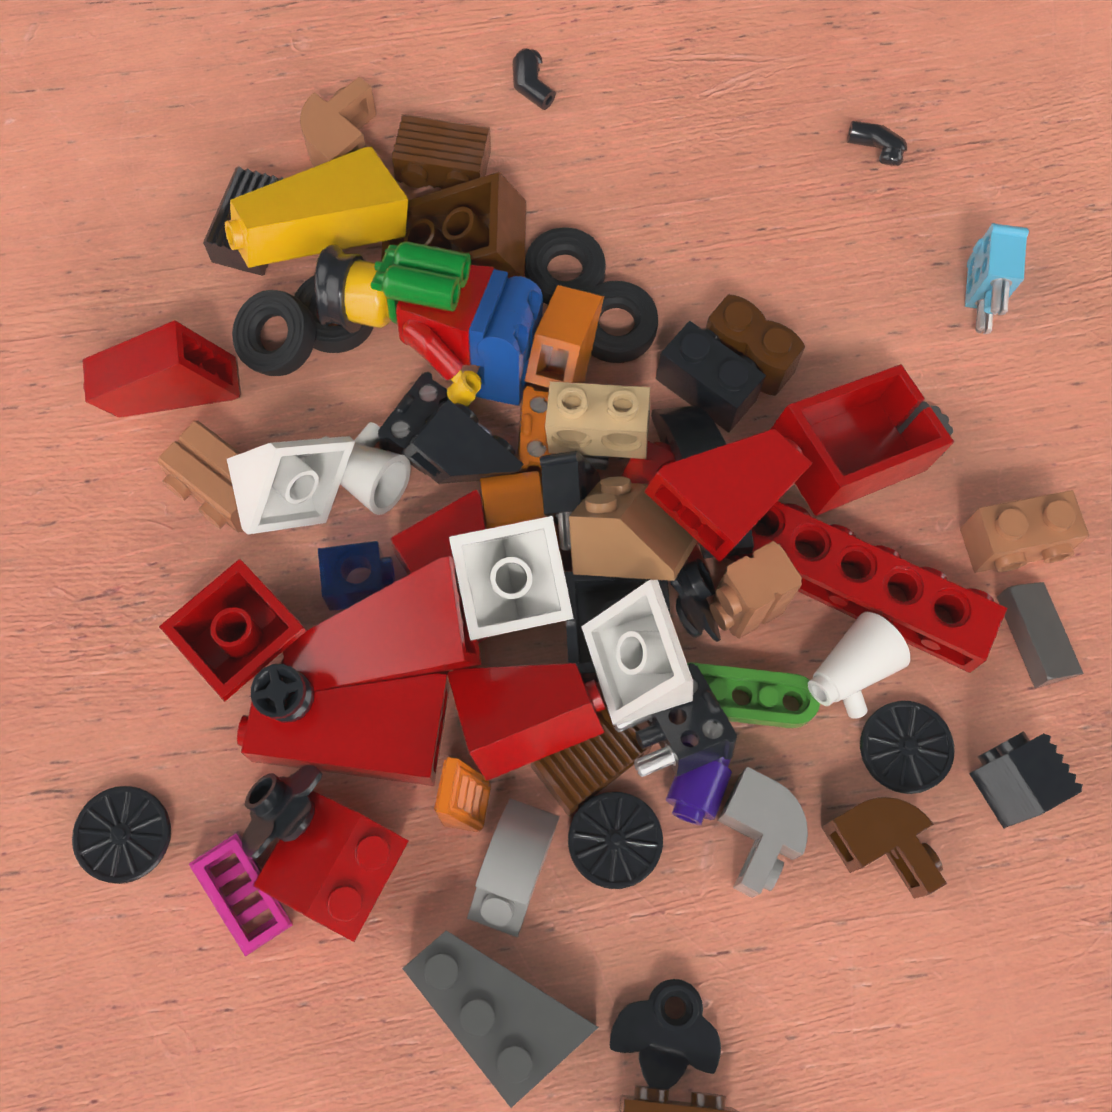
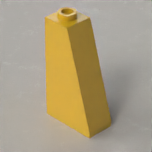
[225,147,408,268]

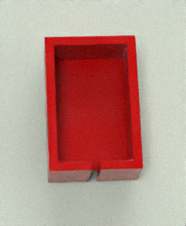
[770,364,954,516]

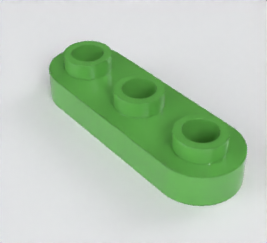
[687,662,820,728]

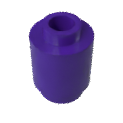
[666,757,732,825]

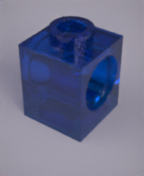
[318,541,395,611]

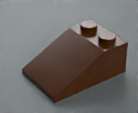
[381,172,526,278]

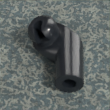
[513,48,556,110]
[847,121,907,166]

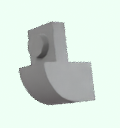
[718,767,808,898]
[467,798,560,937]

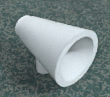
[322,422,411,515]
[808,612,910,719]

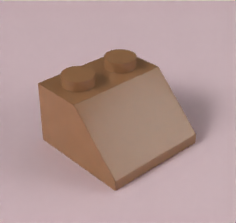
[569,477,697,581]

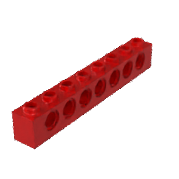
[621,441,1008,673]

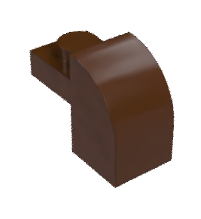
[821,797,947,899]

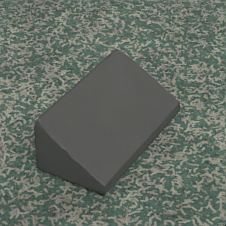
[997,582,1084,688]

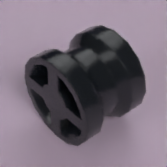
[250,664,314,723]

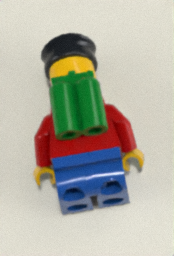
[315,241,543,407]

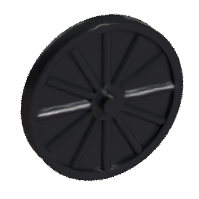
[860,701,955,794]
[72,786,171,884]
[568,792,663,889]

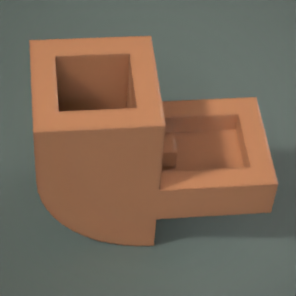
[300,77,376,167]

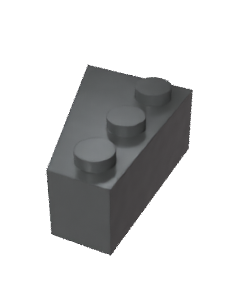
[402,930,599,1108]

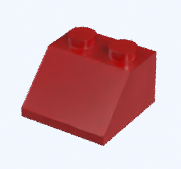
[159,559,306,702]
[252,791,409,942]

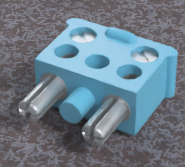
[965,223,1029,334]

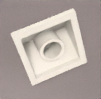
[227,436,355,535]
[449,516,574,640]
[581,580,693,724]

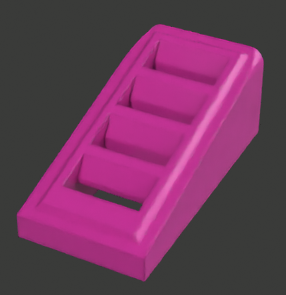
[189,831,293,957]

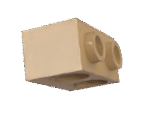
[545,381,650,459]

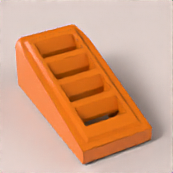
[434,757,491,832]

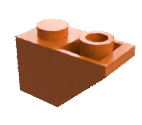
[525,285,604,388]

